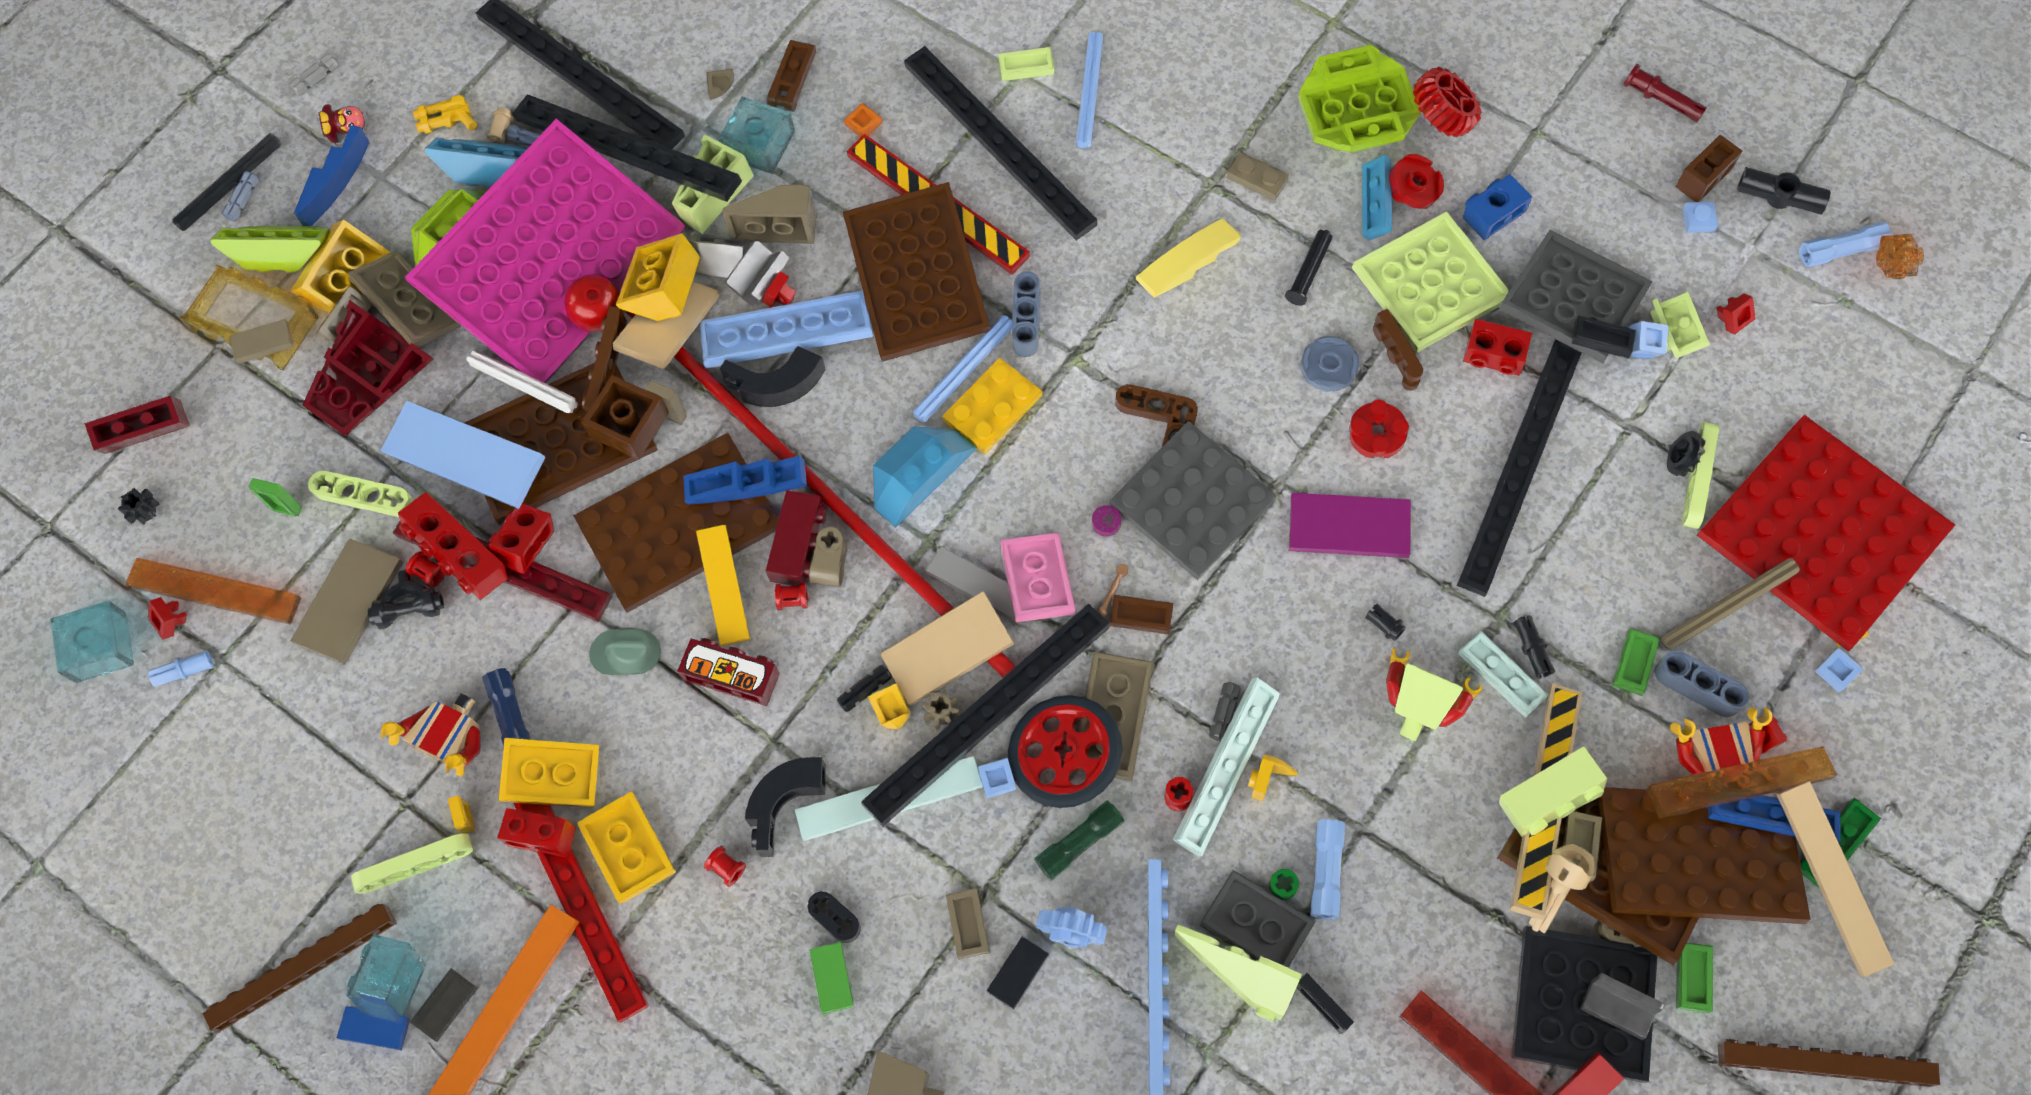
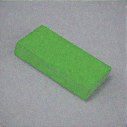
[249,478,302,516]
[1612,628,1660,696]
[809,942,854,1014]
[1676,943,1713,1013]

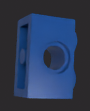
[1462,174,1532,241]

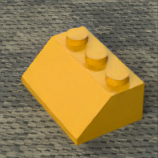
[290,219,390,313]
[616,233,700,321]

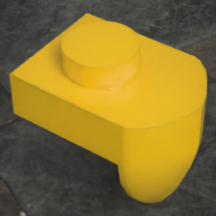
[868,683,911,730]
[1248,753,1298,801]

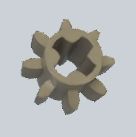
[922,689,960,730]

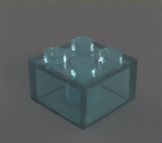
[718,96,795,174]
[50,601,134,683]
[346,934,427,1025]

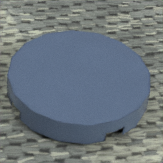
[1301,336,1359,392]

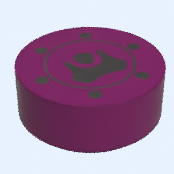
[1092,505,1121,536]

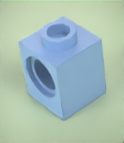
[1625,321,1668,359]

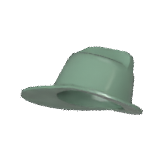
[589,627,661,675]

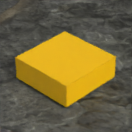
[447,795,475,834]

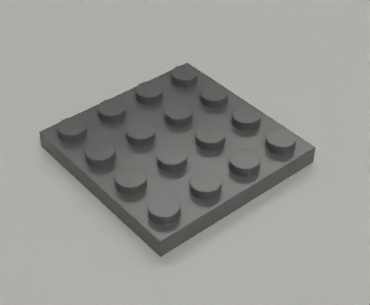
[1499,230,1653,363]
[1110,421,1277,581]

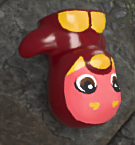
[318,104,365,144]

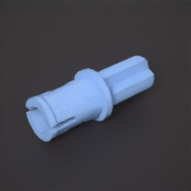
[148,650,214,686]

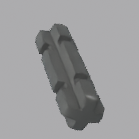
[1209,682,1241,742]

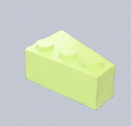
[672,134,754,234]
[1499,746,1607,837]

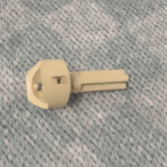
[1528,844,1595,933]

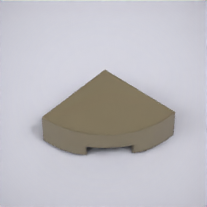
[706,69,734,100]

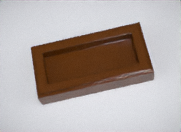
[1110,595,1174,635]

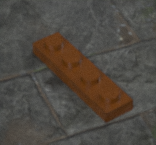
[582,306,627,413]

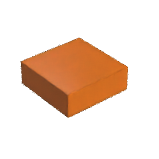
[844,103,882,137]

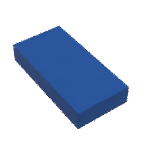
[336,1006,411,1051]

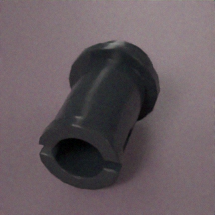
[1365,603,1406,641]

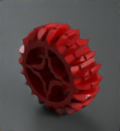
[1413,66,1482,138]

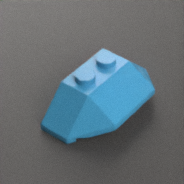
[425,137,528,186]
[873,426,977,528]

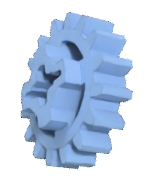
[1036,906,1107,948]

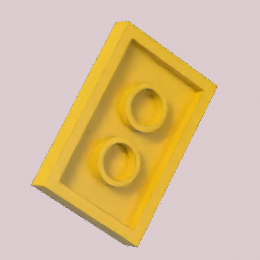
[942,357,1042,455]
[498,738,599,808]
[577,791,676,905]

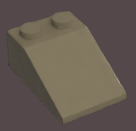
[723,183,817,244]

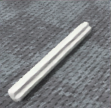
[467,351,578,413]

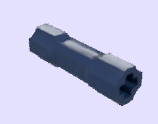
[482,668,531,745]

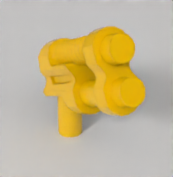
[413,94,477,134]

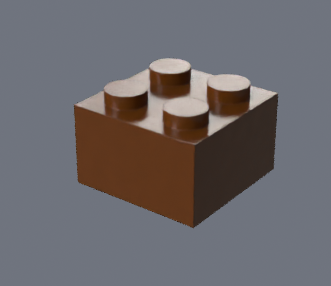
[582,375,669,460]

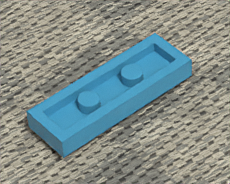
[1362,155,1392,241]

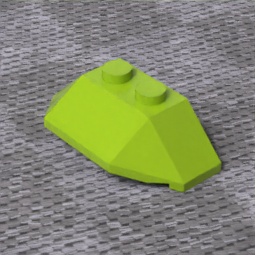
[210,226,330,273]

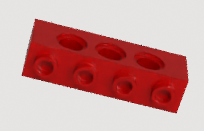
[398,492,508,600]

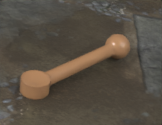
[1096,564,1128,618]

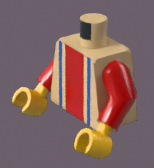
[380,693,481,776]
[1670,707,1772,791]

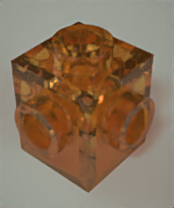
[1876,234,1924,279]

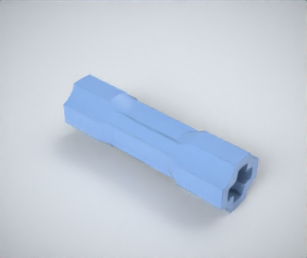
[1799,221,1893,267]
[1311,819,1345,920]

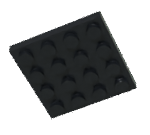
[1511,926,1658,1083]

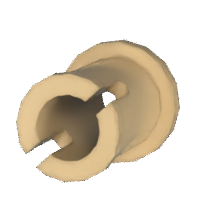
[487,107,514,144]

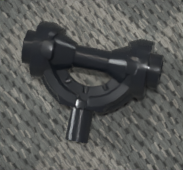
[368,570,444,630]

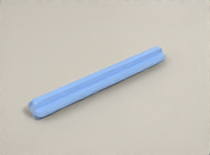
[1076,31,1103,149]
[913,315,1012,423]

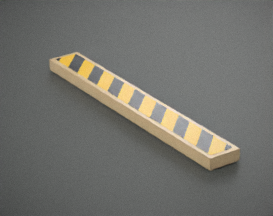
[1510,683,1582,920]

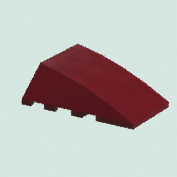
[302,300,434,436]

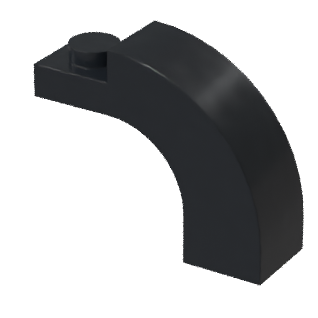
[719,346,826,407]
[745,757,826,857]

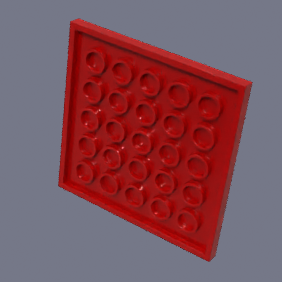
[1697,415,1955,652]

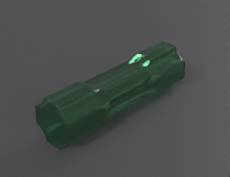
[1034,800,1125,881]

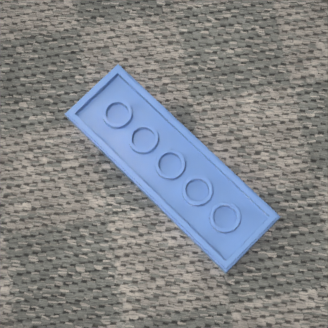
[699,290,873,369]
[380,401,545,509]

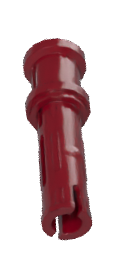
[1623,64,1707,123]

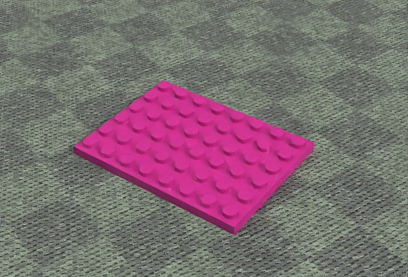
[405,119,686,384]

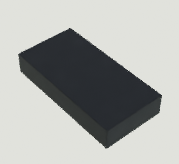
[1571,315,1636,359]
[987,936,1049,1010]
[1296,973,1354,1034]

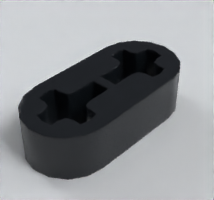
[807,891,861,943]

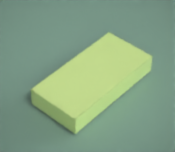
[998,47,1054,81]

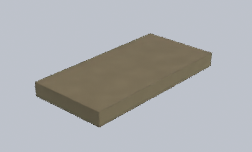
[348,250,461,347]
[290,538,403,665]
[1075,652,1154,781]

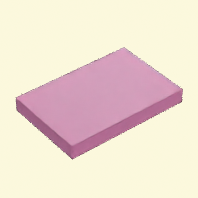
[1000,532,1075,623]

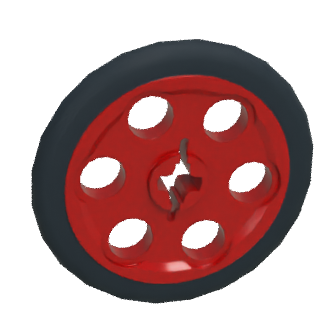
[1008,695,1123,808]

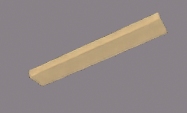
[1776,781,1894,977]

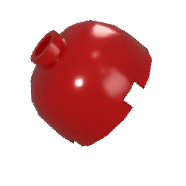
[564,274,620,333]

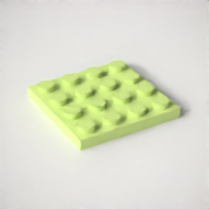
[1352,211,1509,353]

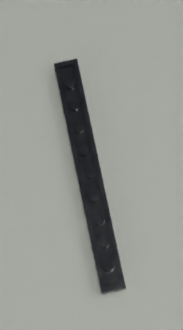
[476,0,685,149]
[904,46,1097,241]
[512,94,742,202]
[1456,339,1582,597]
[861,604,1110,827]

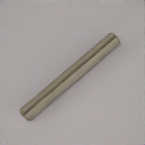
[1661,558,1800,651]

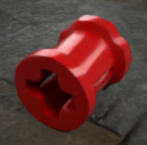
[406,551,446,588]
[775,582,808,611]
[1164,777,1194,812]
[704,845,746,887]

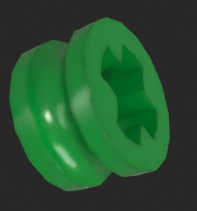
[1269,869,1299,900]

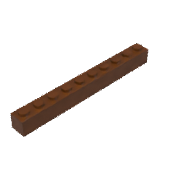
[202,903,397,1033]
[1718,1039,1940,1087]

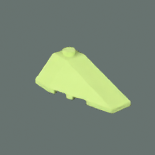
[1174,925,1302,1022]

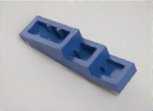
[294,125,370,226]
[683,455,807,504]

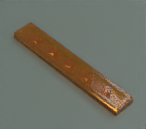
[125,558,302,625]
[1647,746,1837,818]

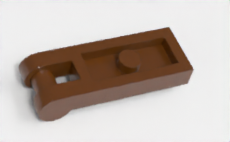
[767,40,816,112]
[1373,309,1424,391]

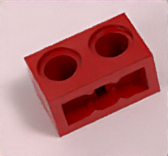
[1463,319,1532,376]
[489,503,554,574]
[497,808,576,858]

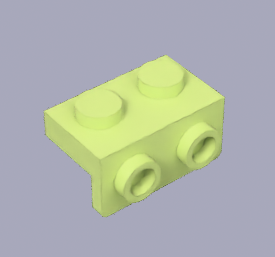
[1650,292,1710,359]

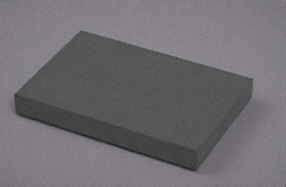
[1200,870,1316,968]

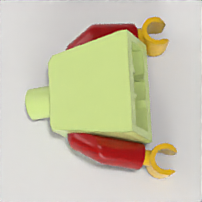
[1386,648,1483,741]

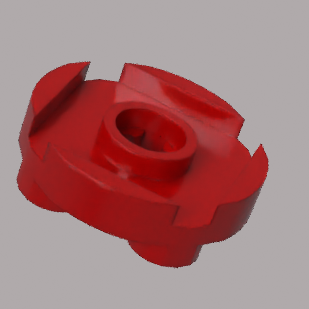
[1389,154,1444,209]
[1349,399,1409,459]

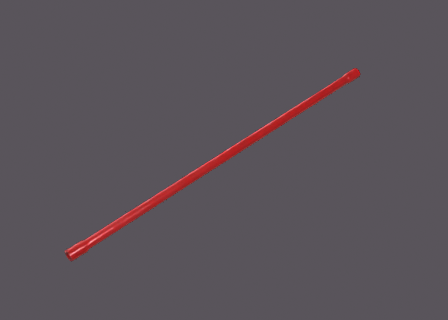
[624,310,1016,678]

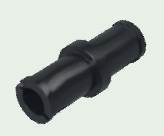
[1513,615,1555,679]

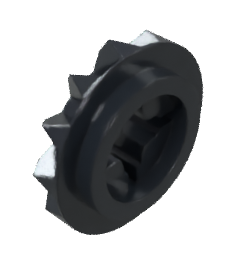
[1667,431,1706,477]

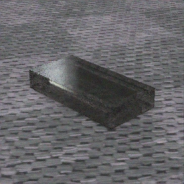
[410,968,478,1042]

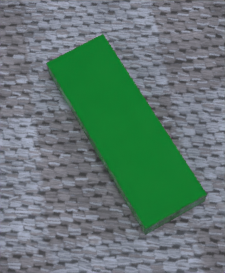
[1800,797,1882,889]

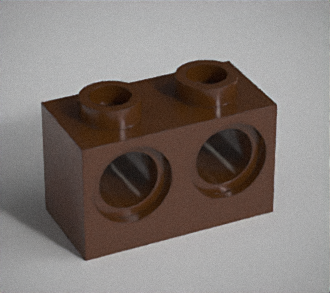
[1676,134,1743,202]

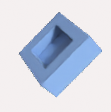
[1682,201,1718,233]
[1814,648,1863,693]
[978,758,1016,799]

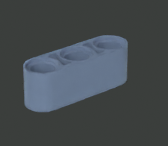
[1012,271,1040,357]
[1655,650,1750,717]

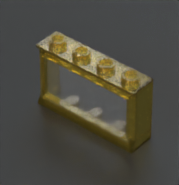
[179,264,319,371]

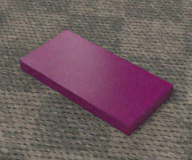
[1289,493,1411,558]

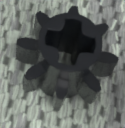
[118,488,160,525]

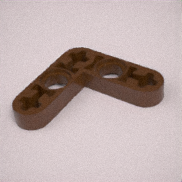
[1115,384,1198,447]

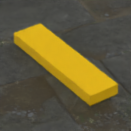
[696,525,750,647]

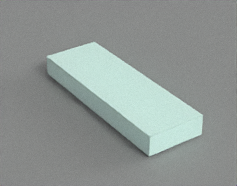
[1458,631,1549,718]

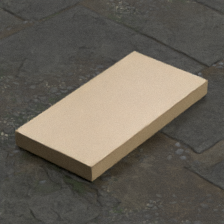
[613,281,719,369]
[880,591,1015,706]

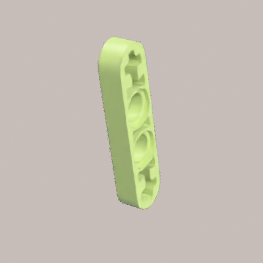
[1682,421,1719,529]
[308,471,414,517]
[351,833,473,894]

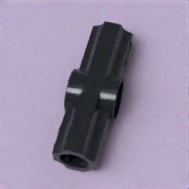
[1737,167,1831,215]

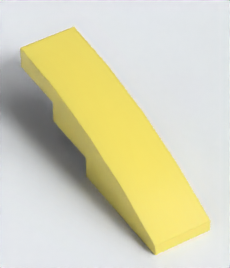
[1136,218,1241,298]

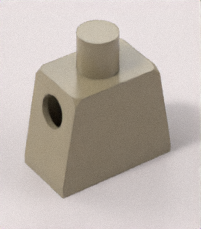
[867,1051,945,1095]

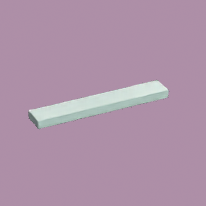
[1173,677,1281,856]
[795,756,983,841]

